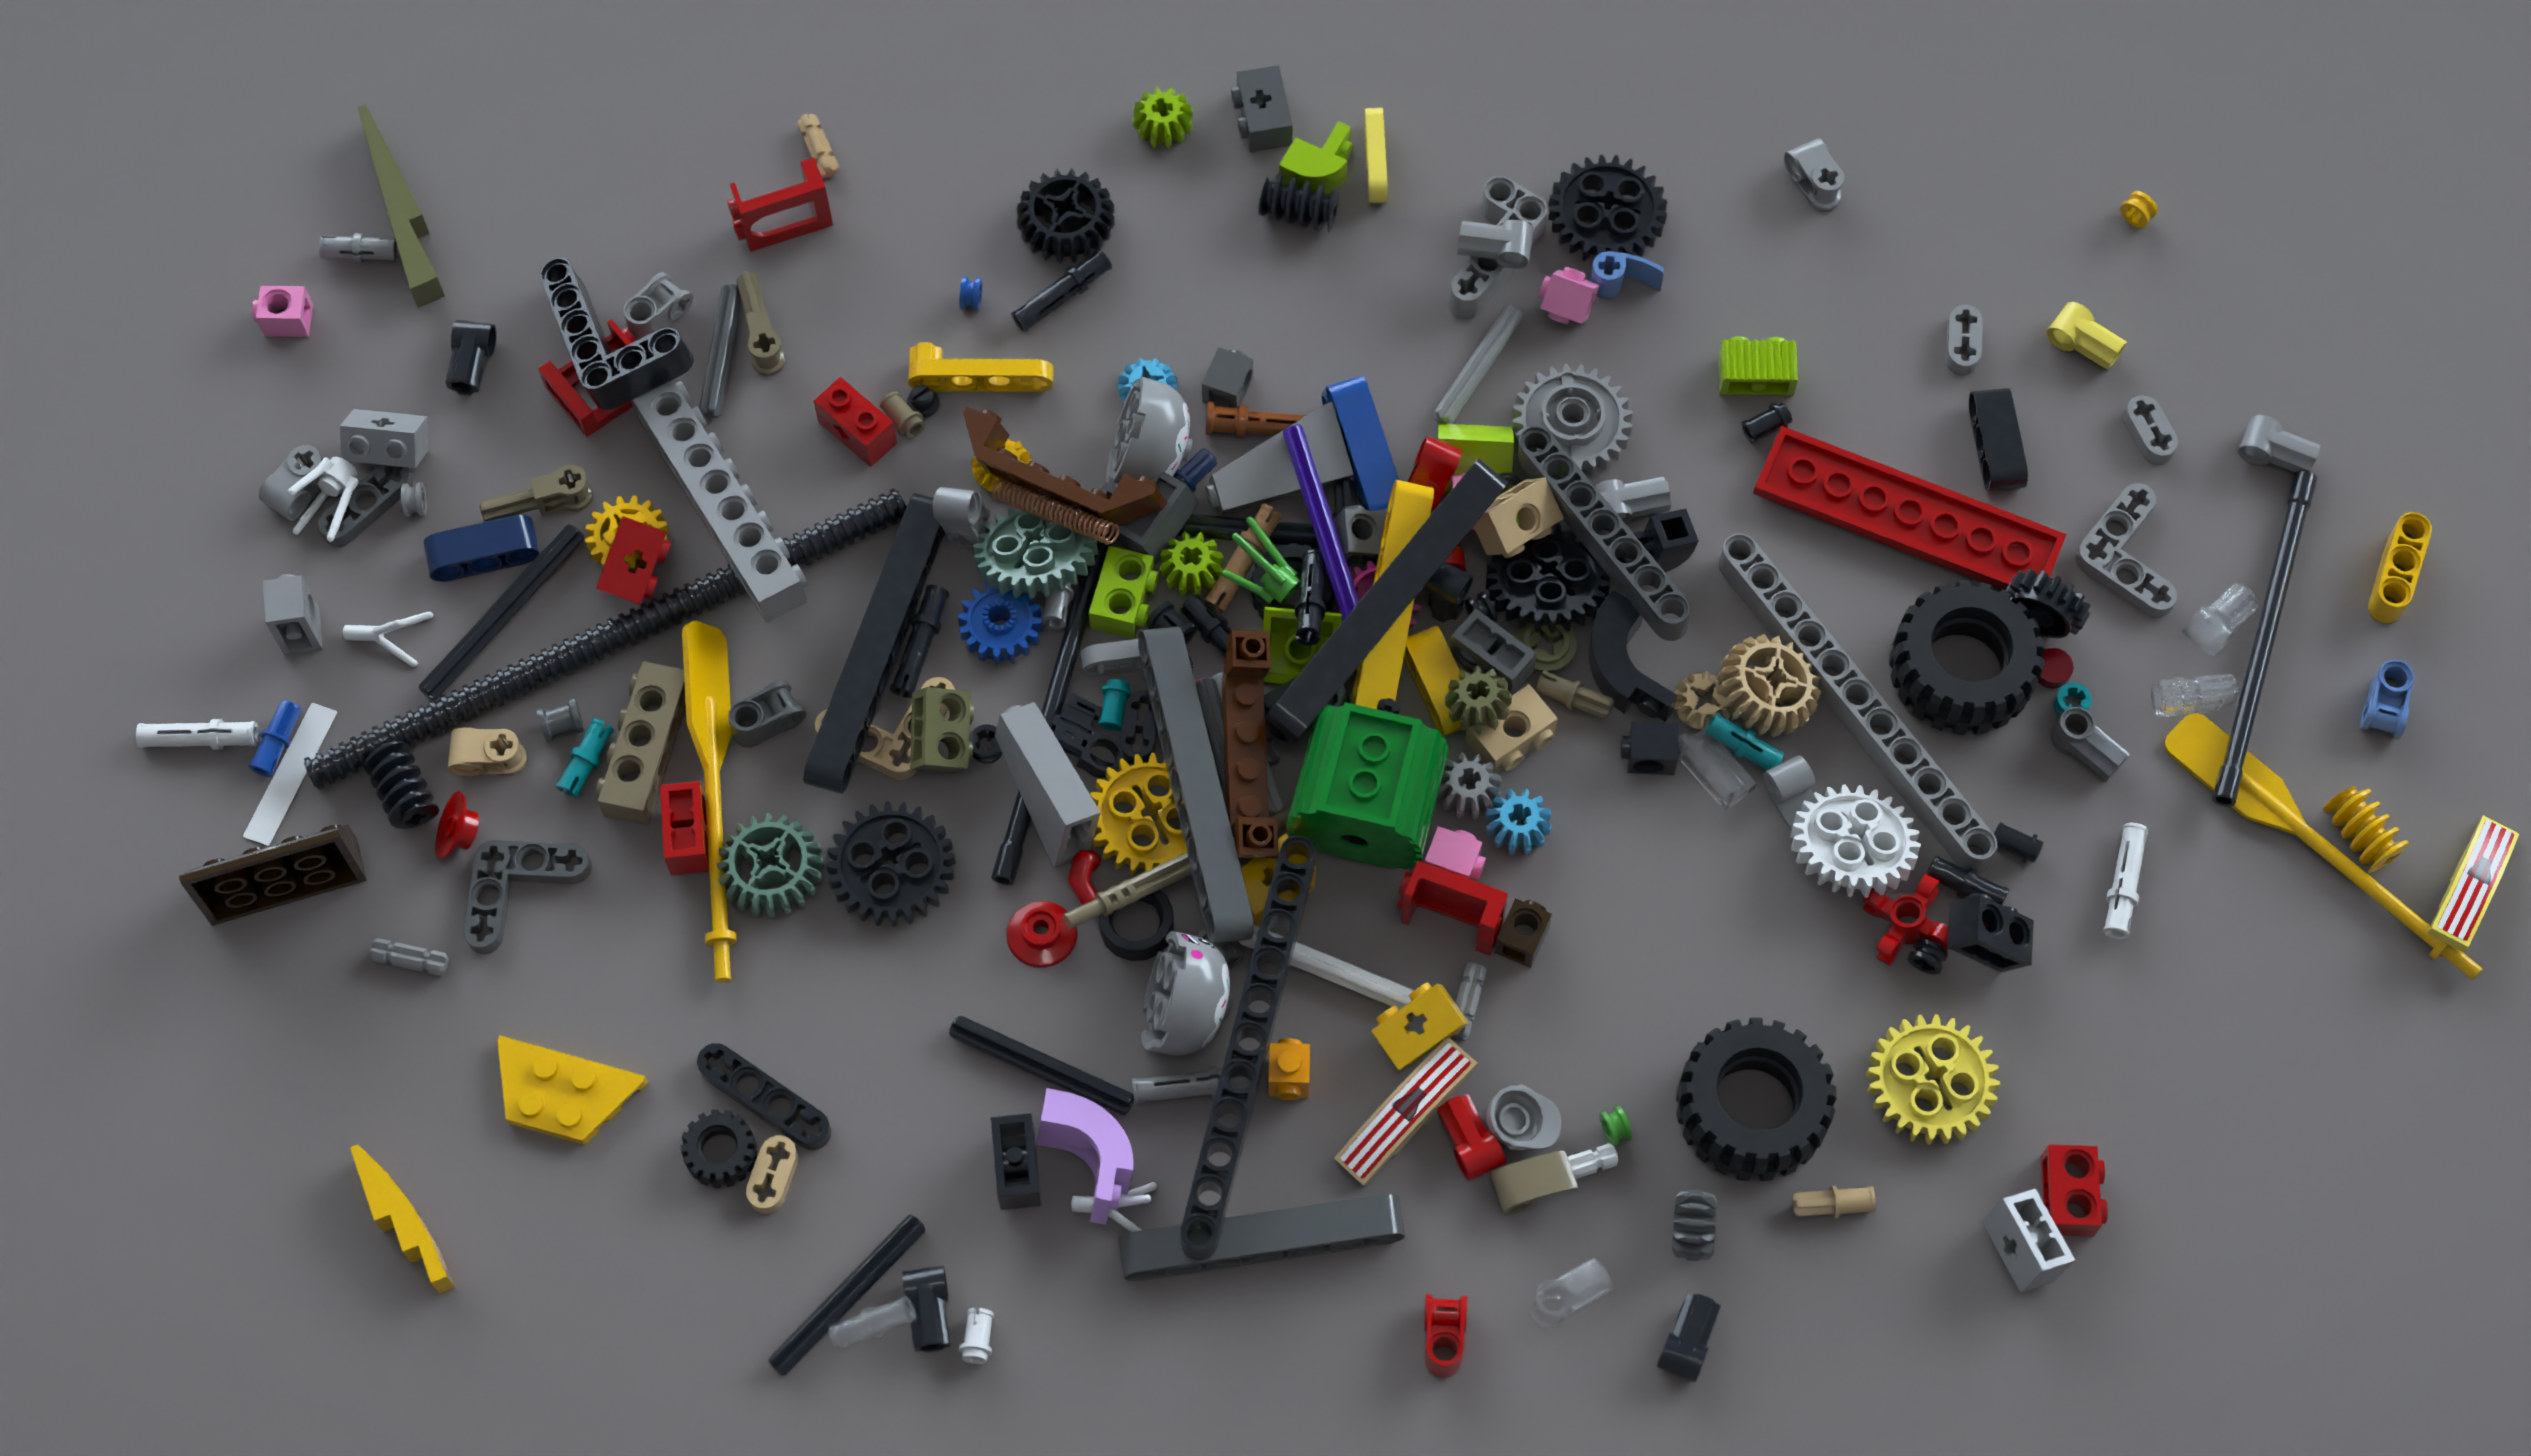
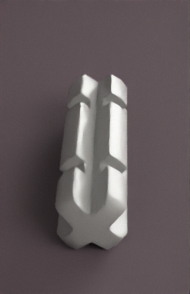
[369,938,449,976]
[1451,962,1487,1040]

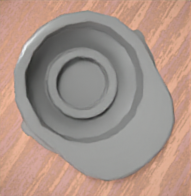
[1486,1084,1562,1151]

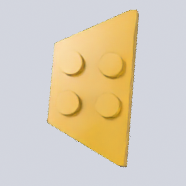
[497,1035,648,1145]

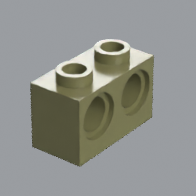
[910,687,974,773]

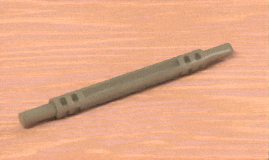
[1063,806,1291,929]

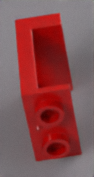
[727,157,833,252]
[538,319,636,437]

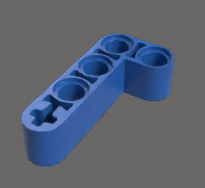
[1321,375,1399,511]

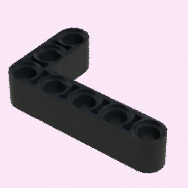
[540,258,694,410]

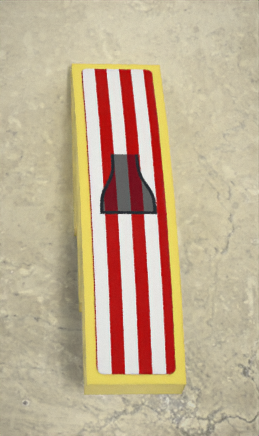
[2427,815,2519,953]

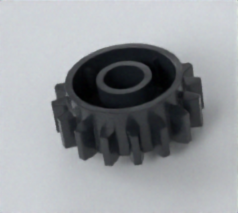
[2006,569,2091,638]

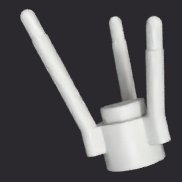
[288,457,359,542]

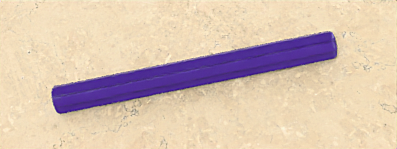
[1283,424,1359,621]

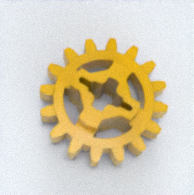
[585,495,670,573]

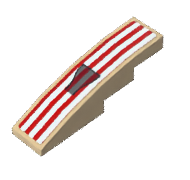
[1334,1037,1479,1186]

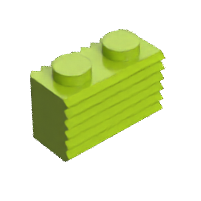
[1718,336,1798,395]

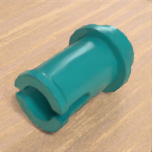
[1098,679,1132,731]

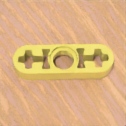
[1364,108,1388,203]

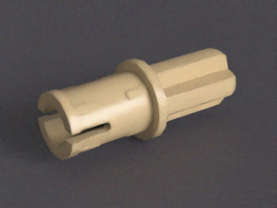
[1792,1185,1876,1219]

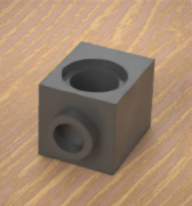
[1202,347,1253,408]

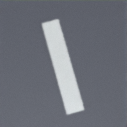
[243,703,337,846]

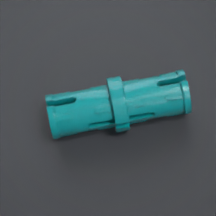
[1704,712,1784,771]
[555,718,614,798]

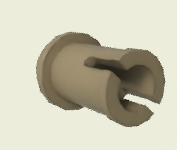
[880,391,925,438]

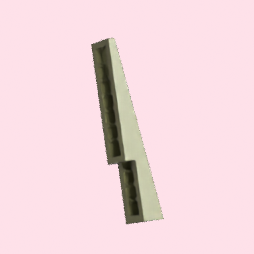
[358,104,445,307]

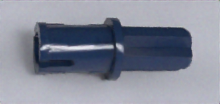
[1173,448,1217,493]

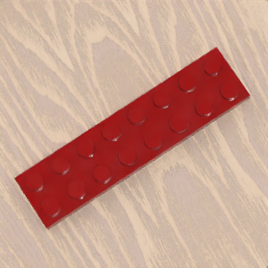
[1753,426,2067,591]

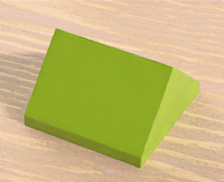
[1437,423,1514,495]
[1263,607,1342,684]

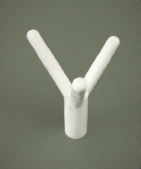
[343,611,433,667]
[1071,1182,1157,1232]

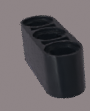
[1968,388,2028,491]

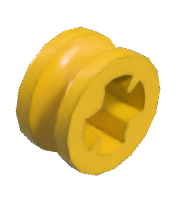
[2120,191,2158,228]

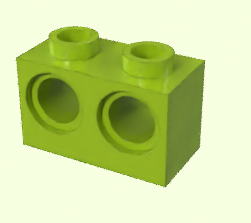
[1089,546,1159,639]

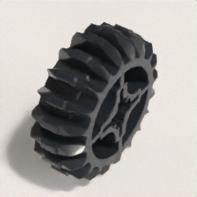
[1016,168,1115,264]

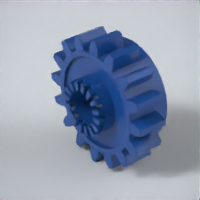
[958,583,1043,665]

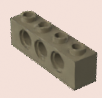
[595,661,686,825]

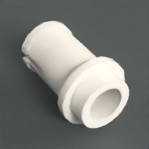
[959,1308,994,1364]

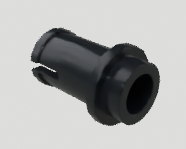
[1741,403,1792,443]
[1994,822,2044,864]

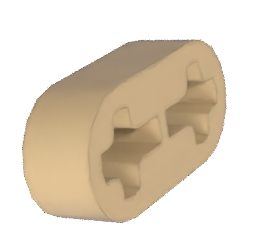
[746,1135,799,1214]

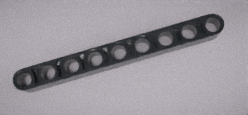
[1265,458,1509,743]
[803,493,945,794]

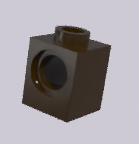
[1494,898,1552,968]

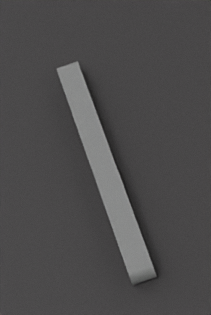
[1719,533,1997,874]

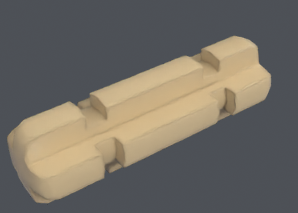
[797,114,840,178]

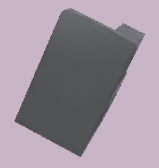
[1090,471,1199,564]

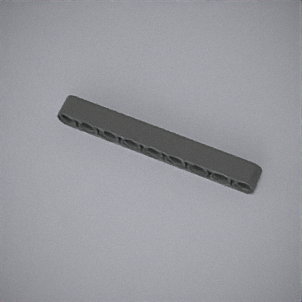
[1138,626,1254,944]

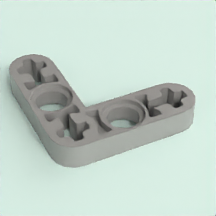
[2076,483,2177,618]

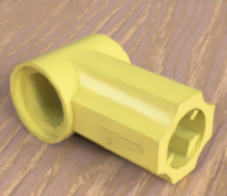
[2046,302,2127,370]

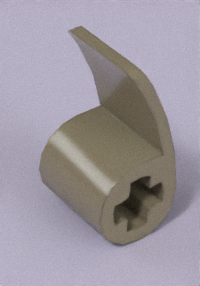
[1490,1150,1578,1215]

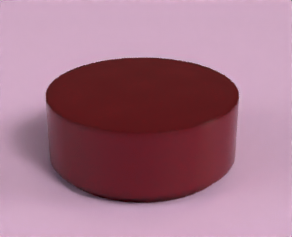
[2038,648,2074,689]

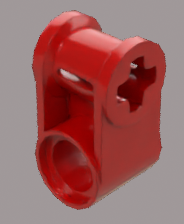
[1407,436,1462,511]
[1424,1294,1467,1378]

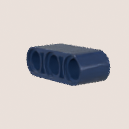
[424,515,539,582]

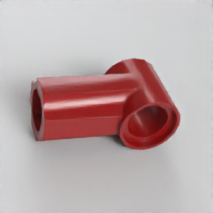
[1437,1094,1506,1181]

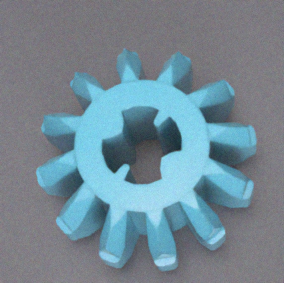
[1485,788,1552,856]

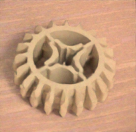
[1716,634,1821,738]

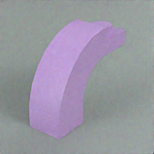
[1036,1088,1133,1225]

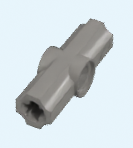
[1556,477,1672,532]

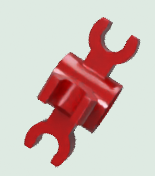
[1862,874,1949,966]

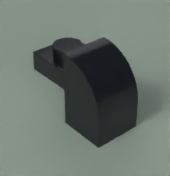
[1617,508,1699,573]

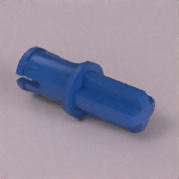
[248,700,301,777]

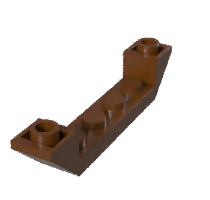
[963,407,1167,528]
[1222,629,1278,859]

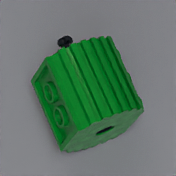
[1287,698,1449,870]

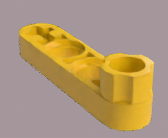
[908,342,1054,392]

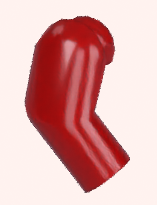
[1067,850,1101,905]

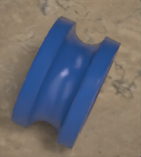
[959,276,983,311]

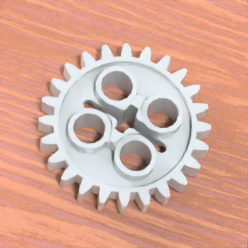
[1790,784,1921,898]

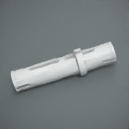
[136,719,259,750]
[2103,822,2149,939]

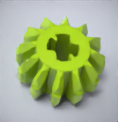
[1132,86,1193,149]
[1159,532,1224,597]

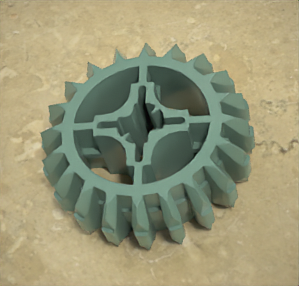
[717,812,824,919]

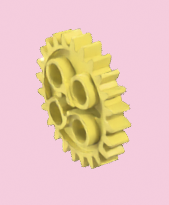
[1866,1014,2000,1145]

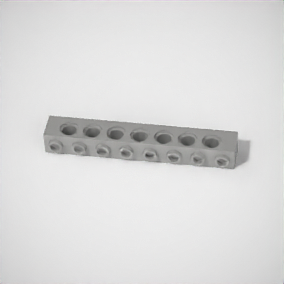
[631,380,808,623]

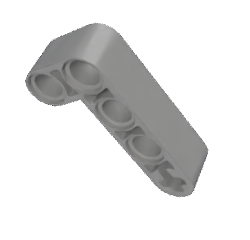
[1450,176,1547,319]

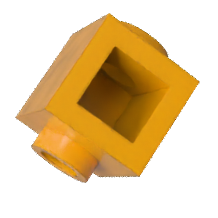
[1268,1038,1310,1100]

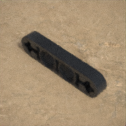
[697,1043,831,1150]

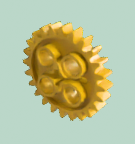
[1090,753,1187,876]

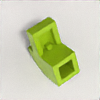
[1279,121,1354,195]

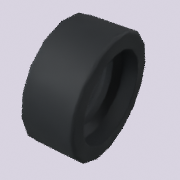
[1099,890,1174,961]

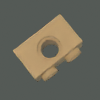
[1474,478,1564,558]
[1465,684,1558,774]

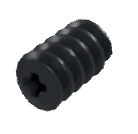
[1258,173,1339,233]
[364,741,440,829]

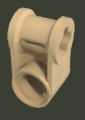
[448,727,528,776]

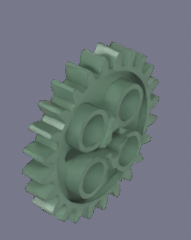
[973,503,1098,599]

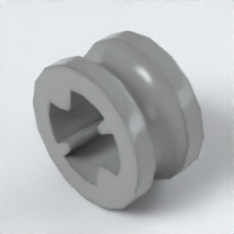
[401,482,427,517]

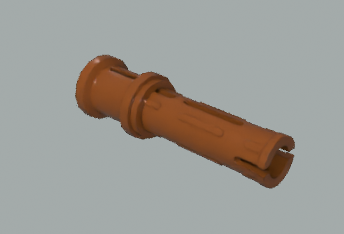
[1205,402,1307,438]

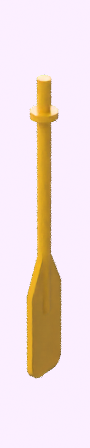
[682,621,737,983]
[2164,713,2483,981]

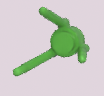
[1221,517,1300,604]

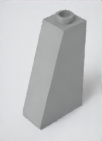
[1206,402,1354,515]
[995,702,1101,867]

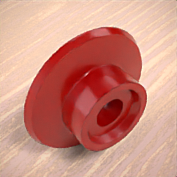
[435,791,479,859]
[1006,901,1077,968]

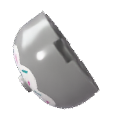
[1106,376,1192,487]
[1141,931,1233,1056]

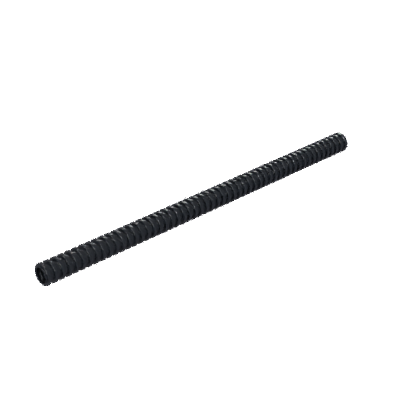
[303,488,907,790]

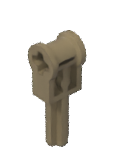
[736,271,785,376]
[480,464,593,522]

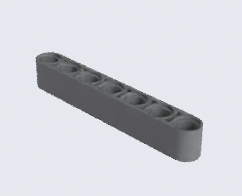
[1518,426,1690,641]
[1119,1194,1405,1281]

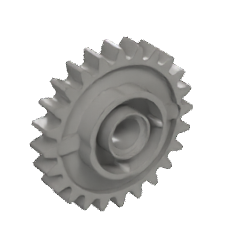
[1512,364,1633,478]

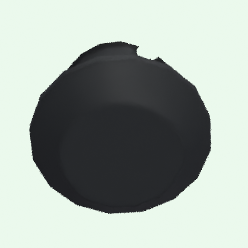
[907,385,940,418]

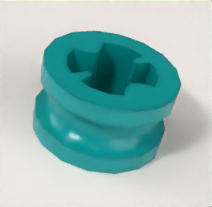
[2053,682,2092,717]

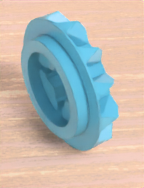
[1118,357,1178,403]

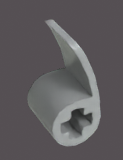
[1763,755,1815,830]

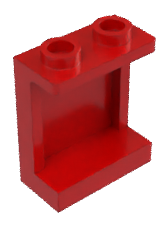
[1397,861,1508,956]

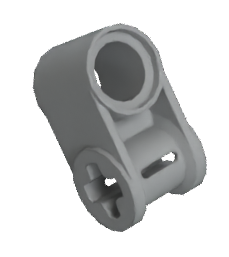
[1784,138,1845,211]
[623,272,693,341]
[258,445,322,521]
[933,487,990,550]

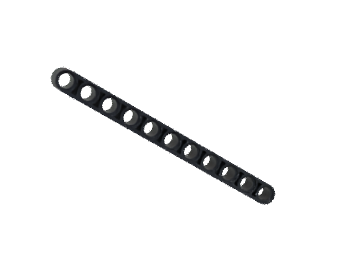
[1181,835,1316,1260]

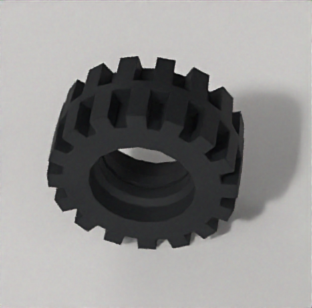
[681,1109,757,1188]

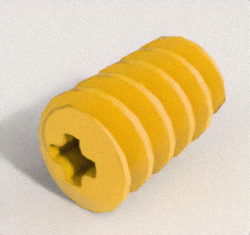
[2322,786,2409,874]

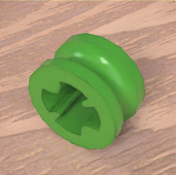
[1599,1106,1633,1147]

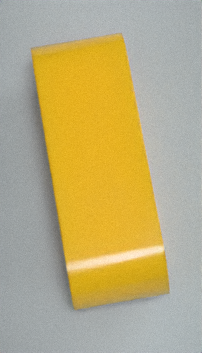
[2368,512,2432,624]
[1404,626,1462,736]

